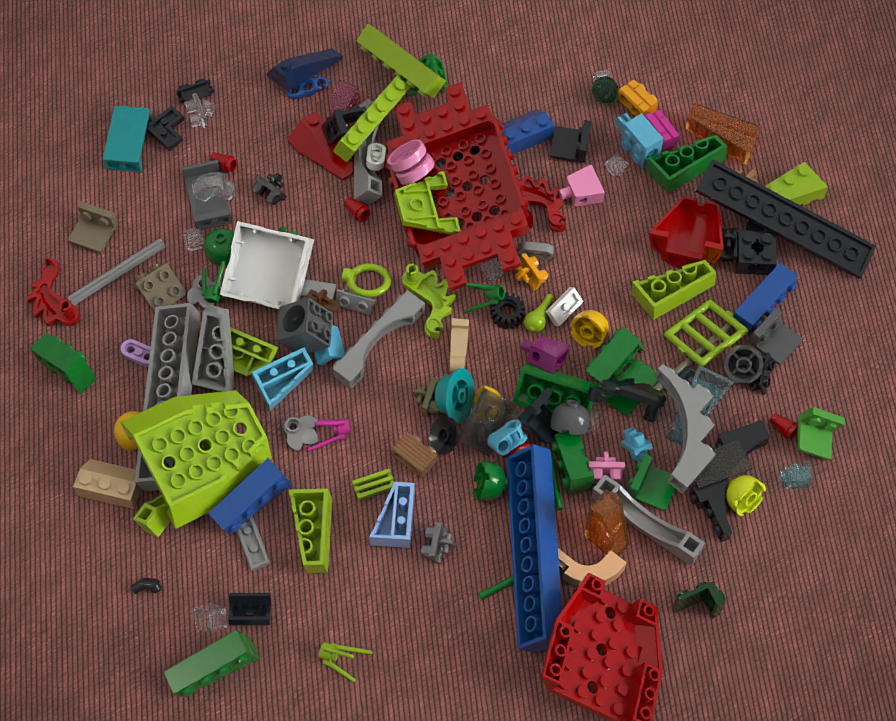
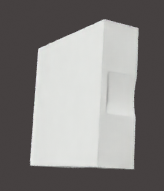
[220,221,314,309]

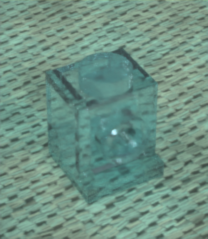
[780,462,813,489]

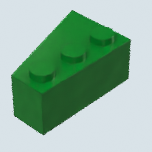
[586,327,645,385]
[30,333,97,395]
[551,432,594,495]

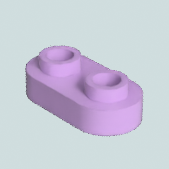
[121,339,151,367]

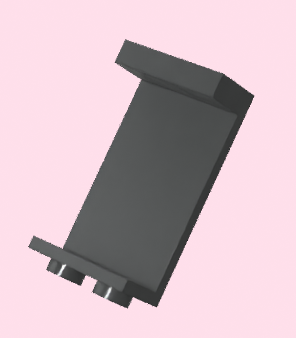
[182,160,233,231]

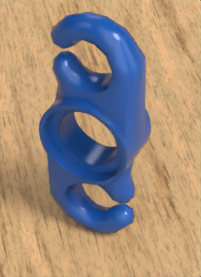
[286,76,329,99]

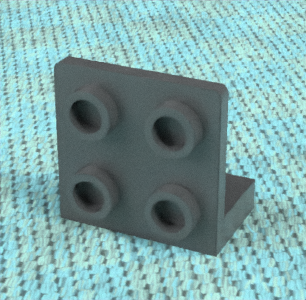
[750,308,803,365]

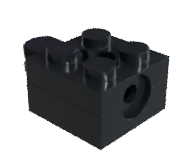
[735,221,777,275]

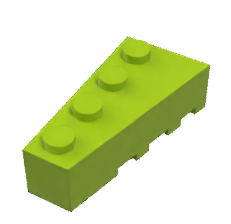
[765,162,828,205]
[289,489,332,574]

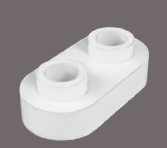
[366,143,386,171]

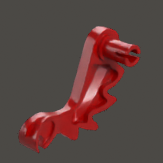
[516,175,567,232]
[26,258,81,326]

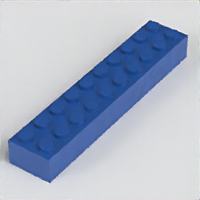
[506,444,562,653]

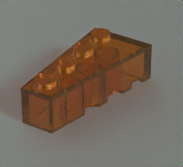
[685,103,762,166]
[584,489,630,556]

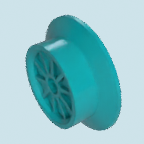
[435,368,475,423]

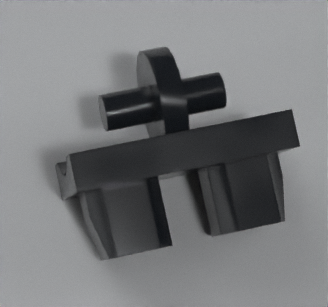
[252,173,287,205]
[719,228,737,262]

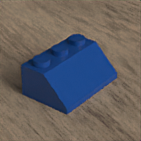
[501,109,554,155]

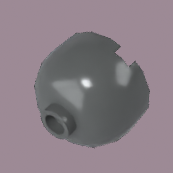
[724,344,763,383]
[550,400,590,435]

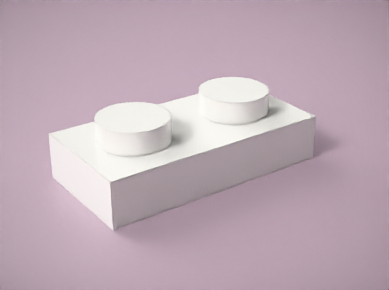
[546,287,583,326]

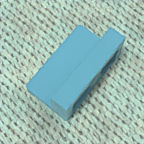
[314,325,345,366]

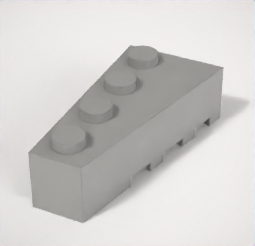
[192,305,235,392]

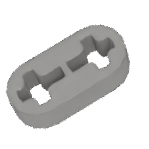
[518,241,554,260]

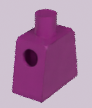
[521,336,570,374]

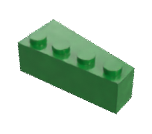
[164,630,260,697]

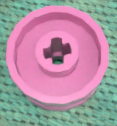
[387,140,434,185]

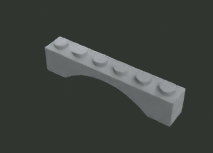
[354,99,382,205]
[333,290,425,390]
[591,474,705,566]

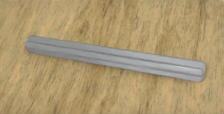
[67,239,165,305]

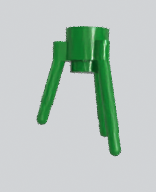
[201,261,225,304]
[463,283,505,313]

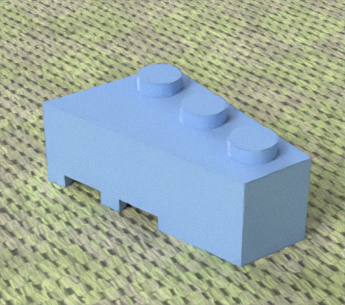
[369,482,415,548]

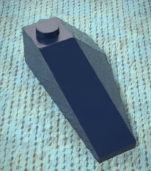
[267,48,343,91]

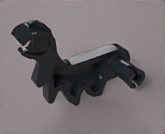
[586,376,666,422]

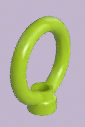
[342,263,391,298]

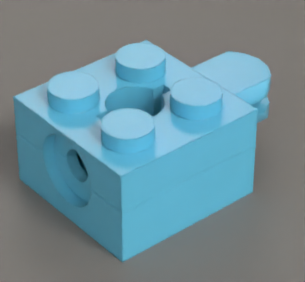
[615,113,663,169]

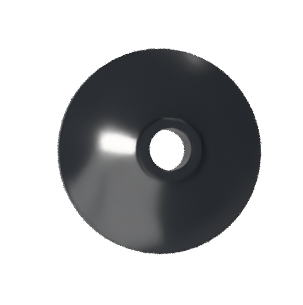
[429,415,458,455]

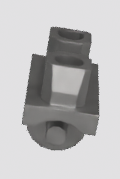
[421,522,456,564]

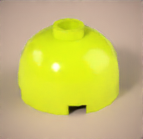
[726,475,766,516]

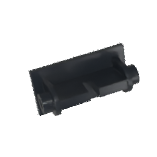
[176,78,214,104]
[749,352,775,395]

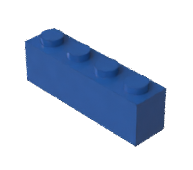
[734,263,798,334]

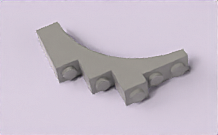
[654,364,716,494]

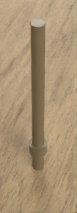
[653,323,732,391]

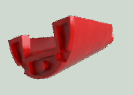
[649,196,723,269]

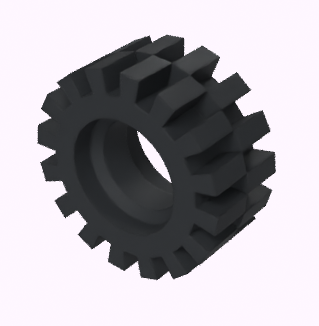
[491,292,525,329]

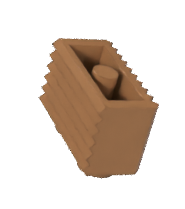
[392,432,437,478]

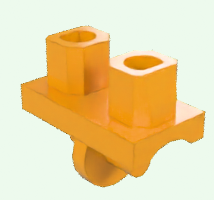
[515,253,549,291]

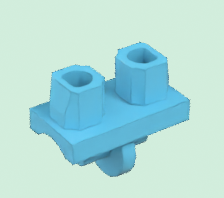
[621,427,653,461]

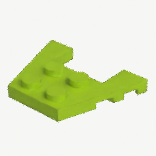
[394,171,461,235]

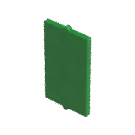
[605,358,658,417]

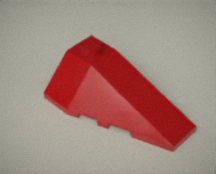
[288,111,354,181]

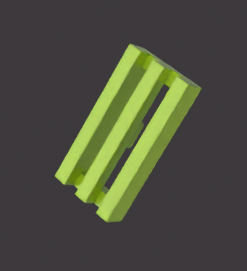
[352,469,394,501]

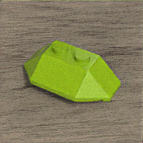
[230,327,278,377]

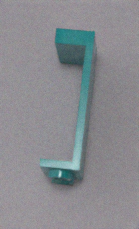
[103,106,152,172]

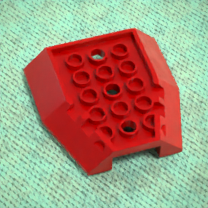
[541,573,663,721]

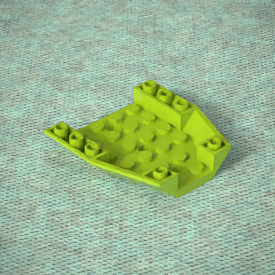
[120,390,272,529]

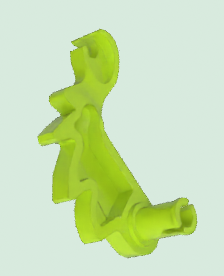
[402,264,456,339]

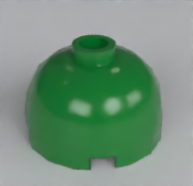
[204,228,234,266]
[473,461,508,501]

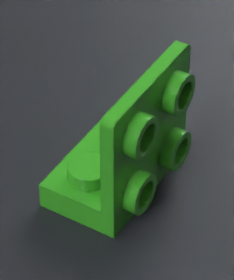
[797,407,845,460]

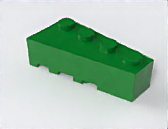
[646,135,727,194]

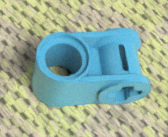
[487,420,527,455]

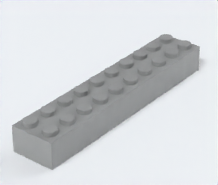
[134,303,200,492]

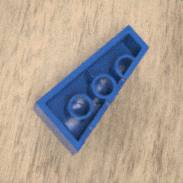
[208,458,293,534]

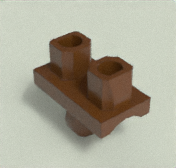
[302,289,340,315]

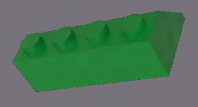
[512,362,599,415]

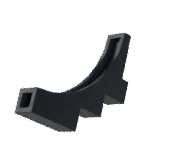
[689,420,770,542]

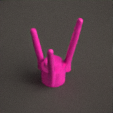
[307,418,350,451]

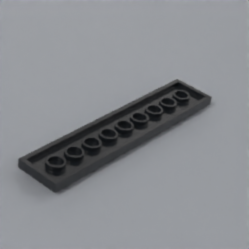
[695,159,876,279]

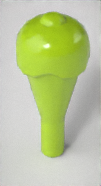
[524,294,553,333]

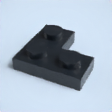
[146,106,184,151]

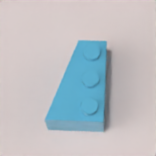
[252,348,313,412]

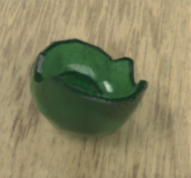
[592,76,618,104]

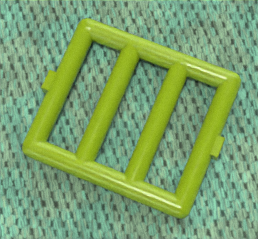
[664,300,748,367]

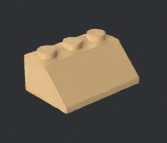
[73,459,141,509]

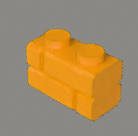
[617,79,658,116]

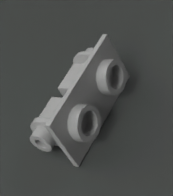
[335,288,375,315]

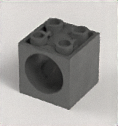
[276,297,333,354]

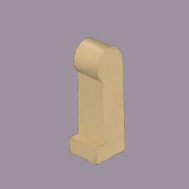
[450,318,469,372]

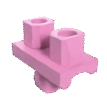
[588,451,625,484]

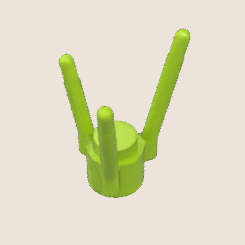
[318,642,373,682]

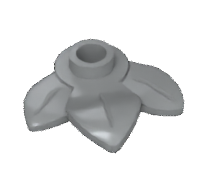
[187,275,225,309]
[283,415,318,451]

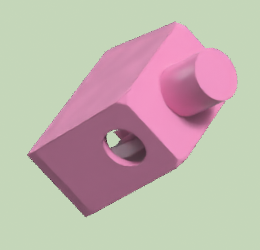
[558,165,605,206]

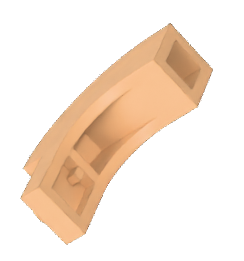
[558,548,627,587]

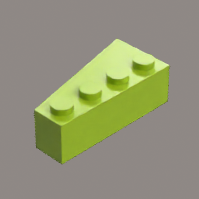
[632,260,716,320]

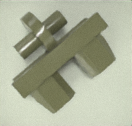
[413,377,440,417]

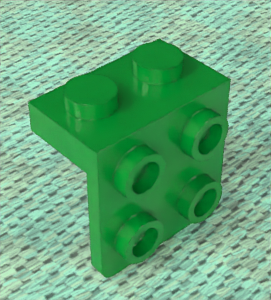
[627,454,675,511]

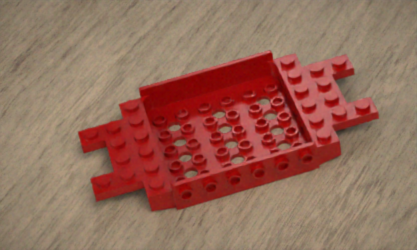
[384,82,531,291]

